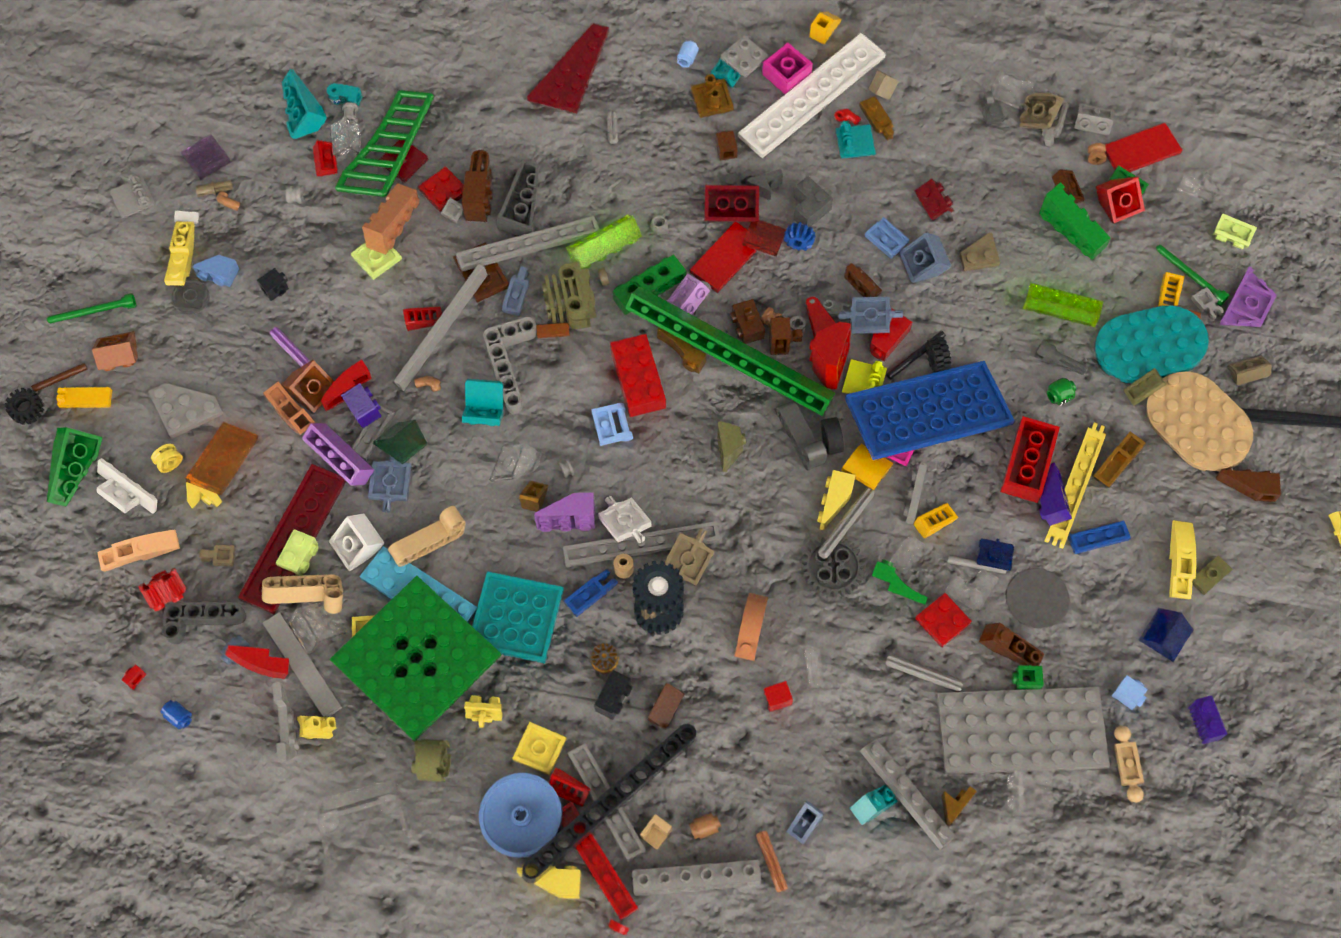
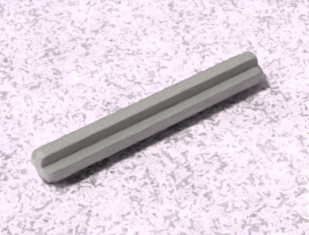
[886,654,963,692]

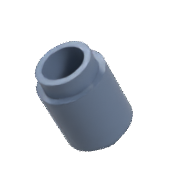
[220,635,250,665]

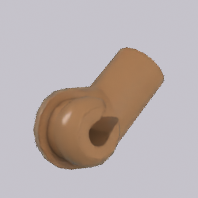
[217,191,241,211]

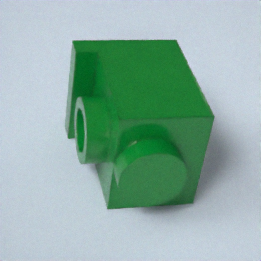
[1012,665,1044,690]

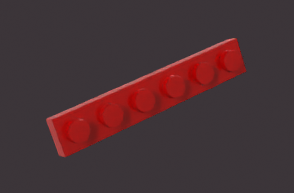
[562,802,638,921]

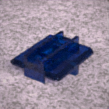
[977,538,1014,571]

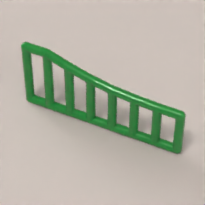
[335,90,434,197]

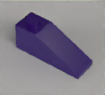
[1039,462,1072,526]

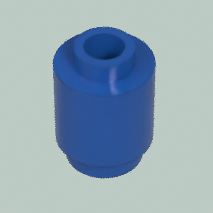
[161,700,192,729]

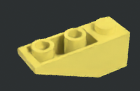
[817,470,856,530]
[517,864,581,899]

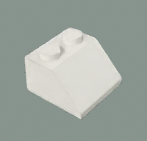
[329,513,384,571]

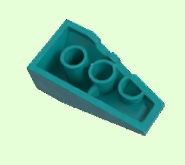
[282,69,327,139]

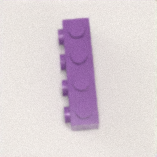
[302,423,374,486]

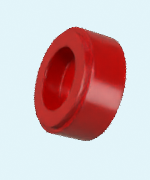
[607,919,630,936]

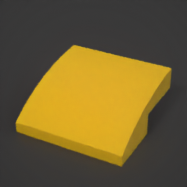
[841,443,894,490]

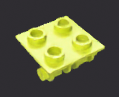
[842,359,887,394]

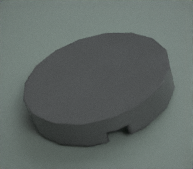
[172,279,210,314]

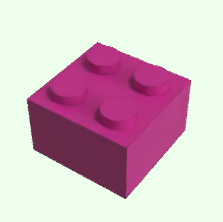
[762,43,813,94]

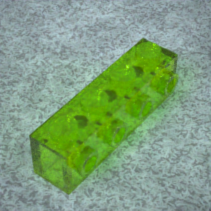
[566,214,642,269]
[1023,283,1104,327]

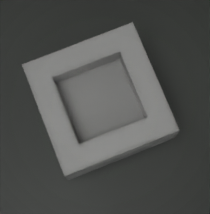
[440,198,463,223]

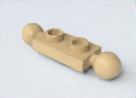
[1114,726,1144,803]

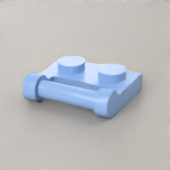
[591,403,633,446]

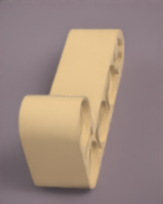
[388,506,465,567]
[262,574,343,614]

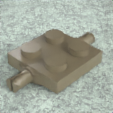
[665,528,715,586]

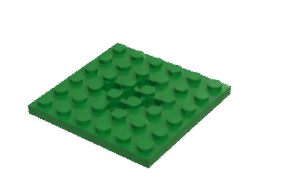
[330,576,501,742]

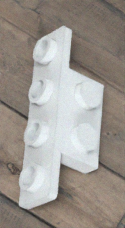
[97,458,157,514]

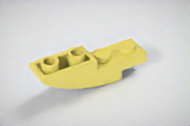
[164,222,195,285]
[1169,520,1196,600]

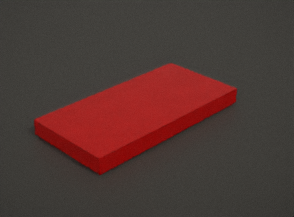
[1104,123,1182,172]
[690,222,764,293]

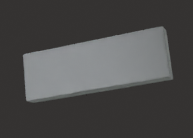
[351,406,395,461]

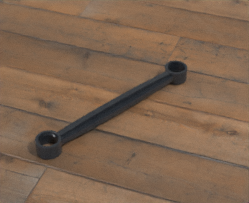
[1241,408,1341,429]

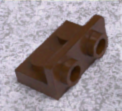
[844,263,882,297]

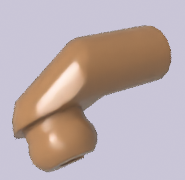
[414,376,441,392]

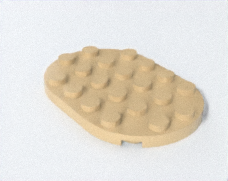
[1147,372,1253,472]

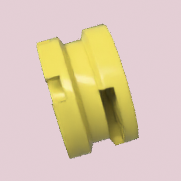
[151,443,183,473]

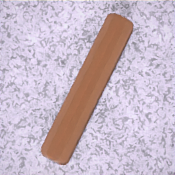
[756,831,788,892]

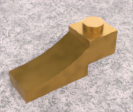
[657,327,706,373]
[1094,431,1146,488]

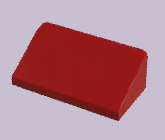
[313,140,338,176]

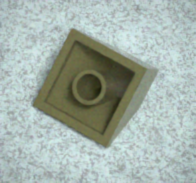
[717,421,746,472]

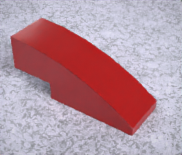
[321,359,372,411]
[225,645,289,679]

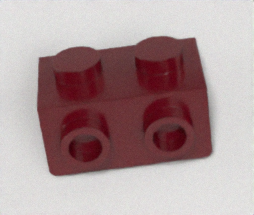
[914,179,954,221]

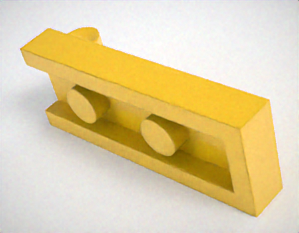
[56,387,112,408]

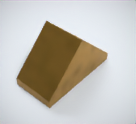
[520,481,548,512]

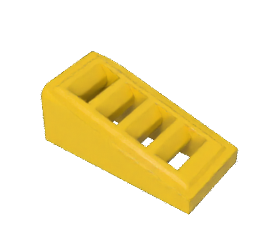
[1158,272,1184,307]
[914,503,958,539]

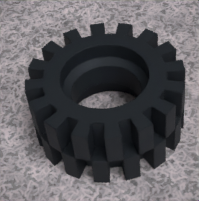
[926,337,952,373]
[5,388,44,425]

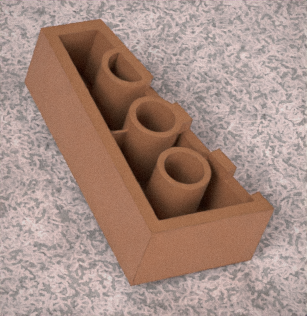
[362,183,419,255]

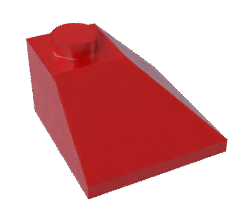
[1096,177,1145,223]

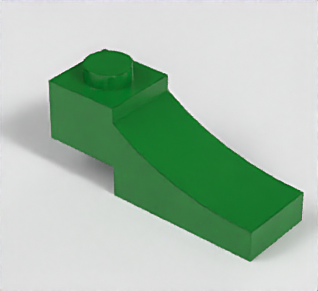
[872,559,928,605]

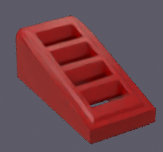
[403,307,442,331]
[548,767,591,807]

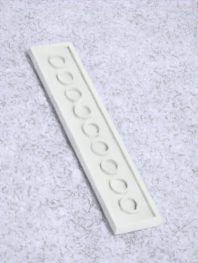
[738,33,886,158]

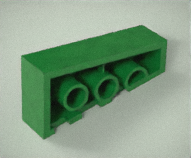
[1039,182,1111,260]

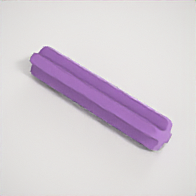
[270,327,310,367]

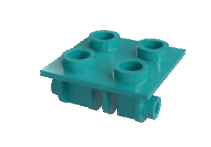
[835,121,876,159]

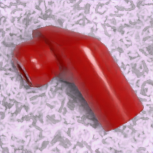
[834,109,861,125]

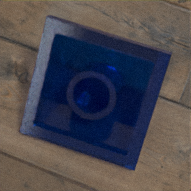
[1139,608,1194,662]

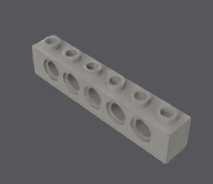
[632,860,761,896]

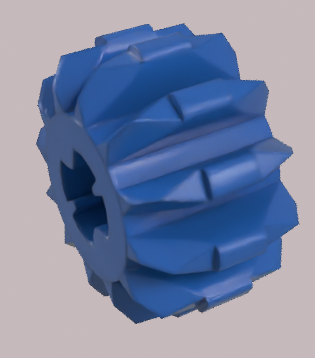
[784,222,815,251]

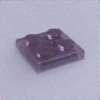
[181,134,231,180]

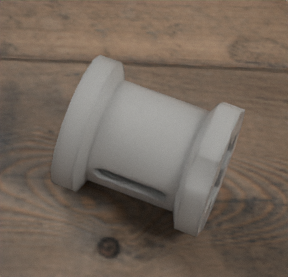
[342,102,358,126]

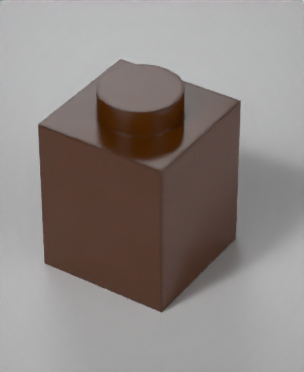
[716,131,738,161]

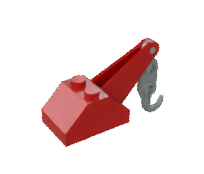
[806,297,852,390]

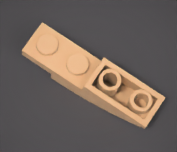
[97,530,180,572]

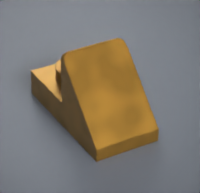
[941,786,977,827]

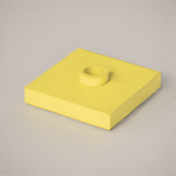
[512,721,567,776]

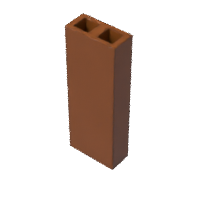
[537,323,570,338]

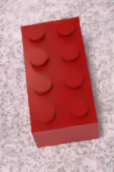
[610,334,666,417]
[1000,416,1060,503]

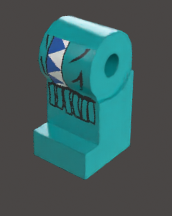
[326,83,362,108]

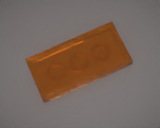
[186,422,258,495]

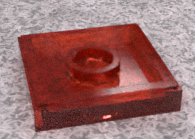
[742,220,786,257]

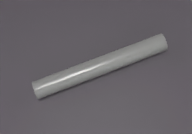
[947,555,1007,574]

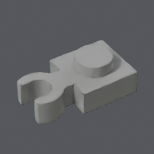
[1191,287,1224,321]

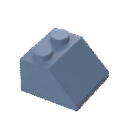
[899,232,952,283]

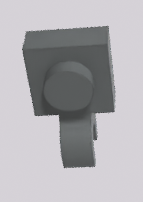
[981,91,1004,125]
[719,170,752,186]

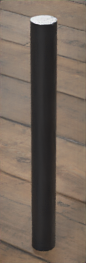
[886,331,946,380]

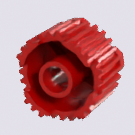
[138,568,186,611]

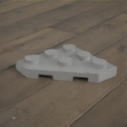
[148,383,224,439]

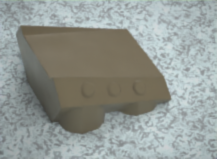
[1019,93,1064,129]

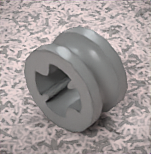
[790,316,806,332]
[559,459,574,478]

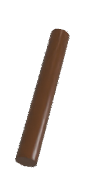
[31,363,88,392]

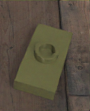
[1123,368,1166,406]
[1192,555,1233,595]

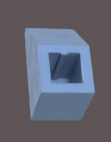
[193,255,239,287]

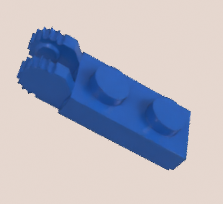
[564,569,618,617]

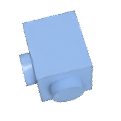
[1112,675,1148,710]

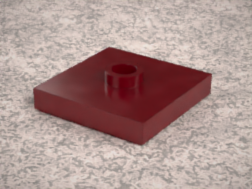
[379,140,429,183]

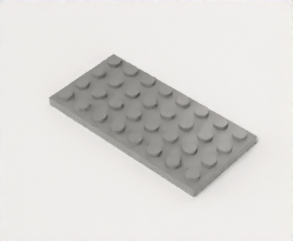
[937,687,1110,774]

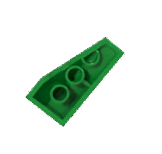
[47,427,103,507]

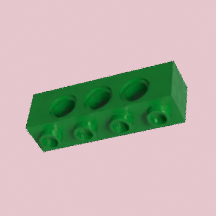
[613,254,686,315]

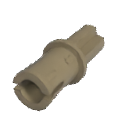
[196,180,233,197]

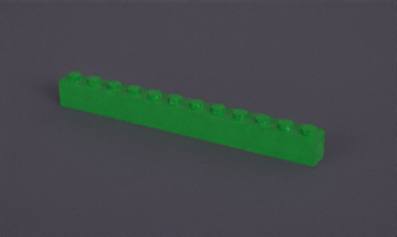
[625,287,836,416]

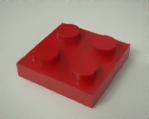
[418,166,464,213]
[915,593,972,648]

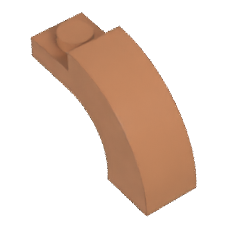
[263,382,315,435]
[735,593,768,661]

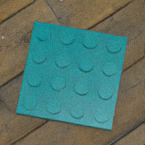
[472,571,564,663]

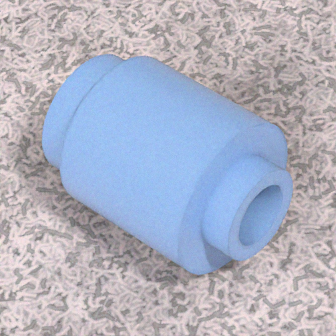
[677,41,699,68]

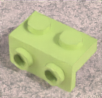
[1213,214,1257,249]
[276,529,318,576]

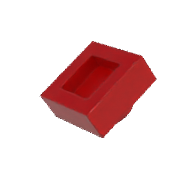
[122,664,147,690]

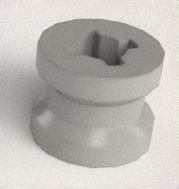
[286,186,304,204]

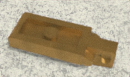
[859,96,894,140]

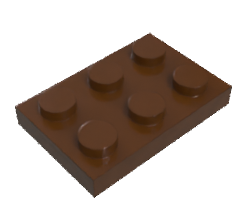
[453,242,509,303]

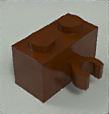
[729,299,765,344]
[769,316,803,355]

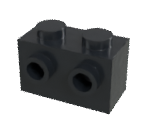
[594,670,633,720]

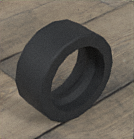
[821,417,844,455]

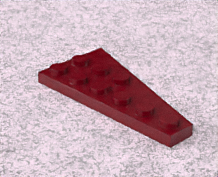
[527,23,609,114]

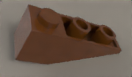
[1216,468,1281,502]
[979,623,1045,666]

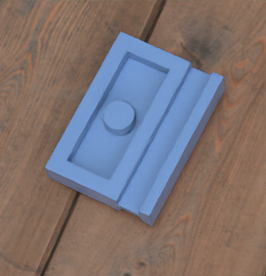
[865,217,910,259]

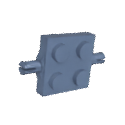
[839,297,903,334]
[368,449,412,513]

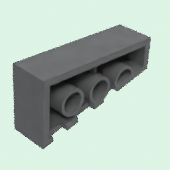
[497,159,539,236]

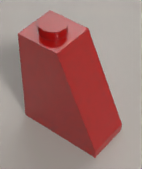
[869,308,913,361]

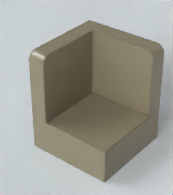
[869,70,899,100]

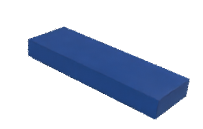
[1068,520,1131,554]

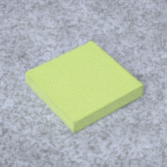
[350,243,402,280]

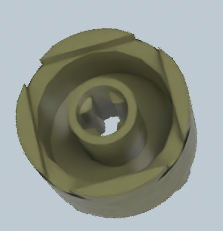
[411,739,451,782]

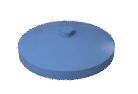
[479,773,563,858]

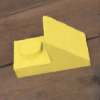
[186,474,222,508]

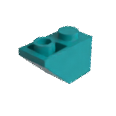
[850,784,898,825]

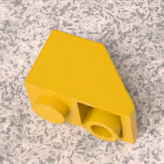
[810,11,842,44]

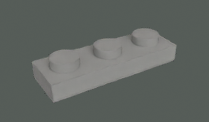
[903,464,927,525]

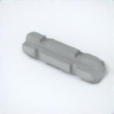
[607,111,618,144]

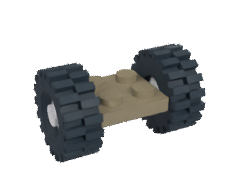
[633,561,684,635]

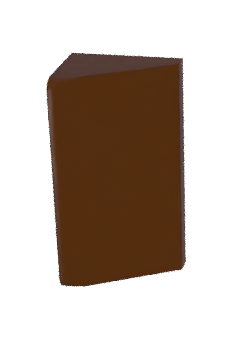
[1052,169,1085,203]
[648,683,684,730]

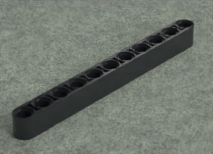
[522,723,696,884]

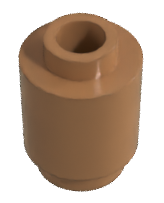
[689,813,721,839]

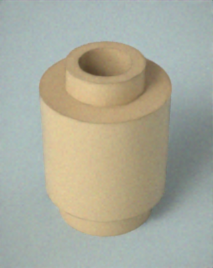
[614,554,634,578]

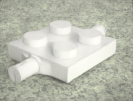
[598,496,652,543]

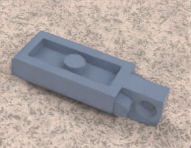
[501,266,530,316]

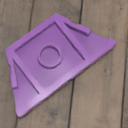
[1219,266,1277,327]

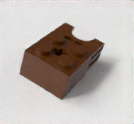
[462,150,493,222]

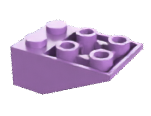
[534,493,595,532]

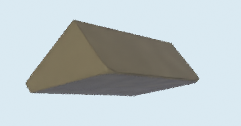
[1228,355,1272,385]

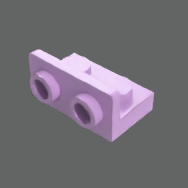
[667,274,710,315]

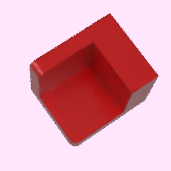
[764,681,793,712]

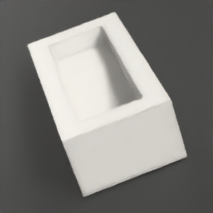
[174,211,199,224]

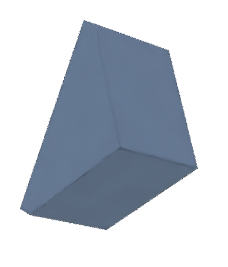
[786,801,824,844]

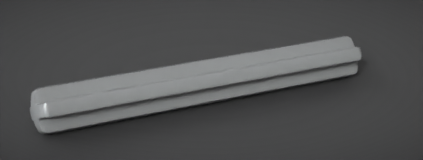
[818,487,875,559]

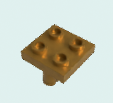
[691,74,734,118]

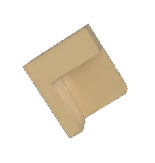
[640,814,672,850]

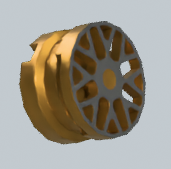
[590,642,619,674]

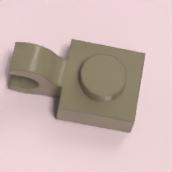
[199,545,236,566]

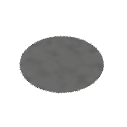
[1007,569,1070,629]

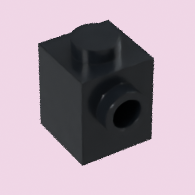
[257,268,289,301]

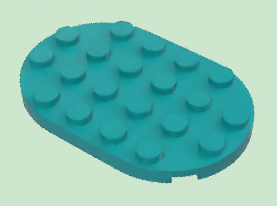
[1095,305,1209,383]

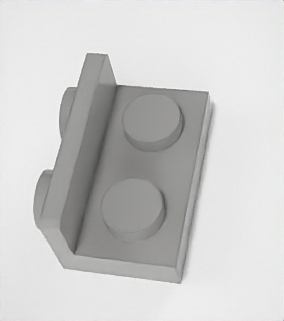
[1074,103,1114,135]

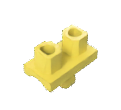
[464,695,503,728]
[297,715,336,739]

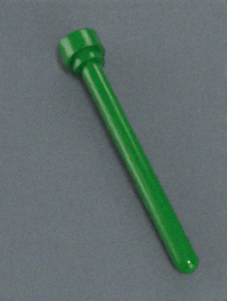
[1156,245,1230,306]
[47,293,136,323]

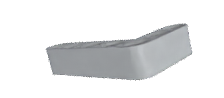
[483,317,537,414]

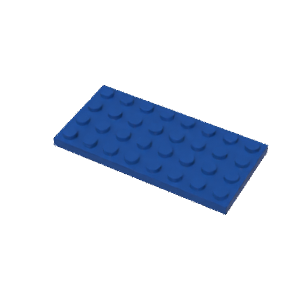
[845,361,1015,460]

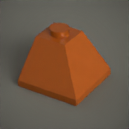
[281,360,334,413]

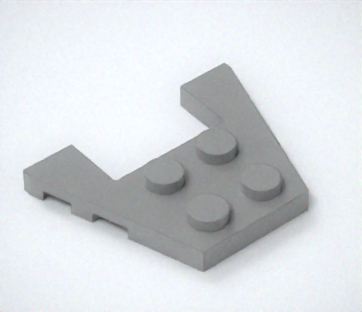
[272,682,300,762]

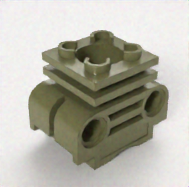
[542,261,597,329]

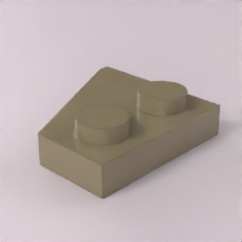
[960,232,1000,271]

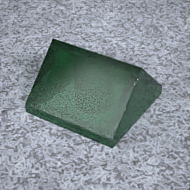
[373,420,427,464]

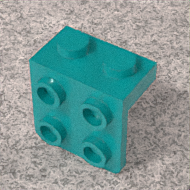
[462,379,503,426]

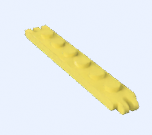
[1044,422,1106,549]

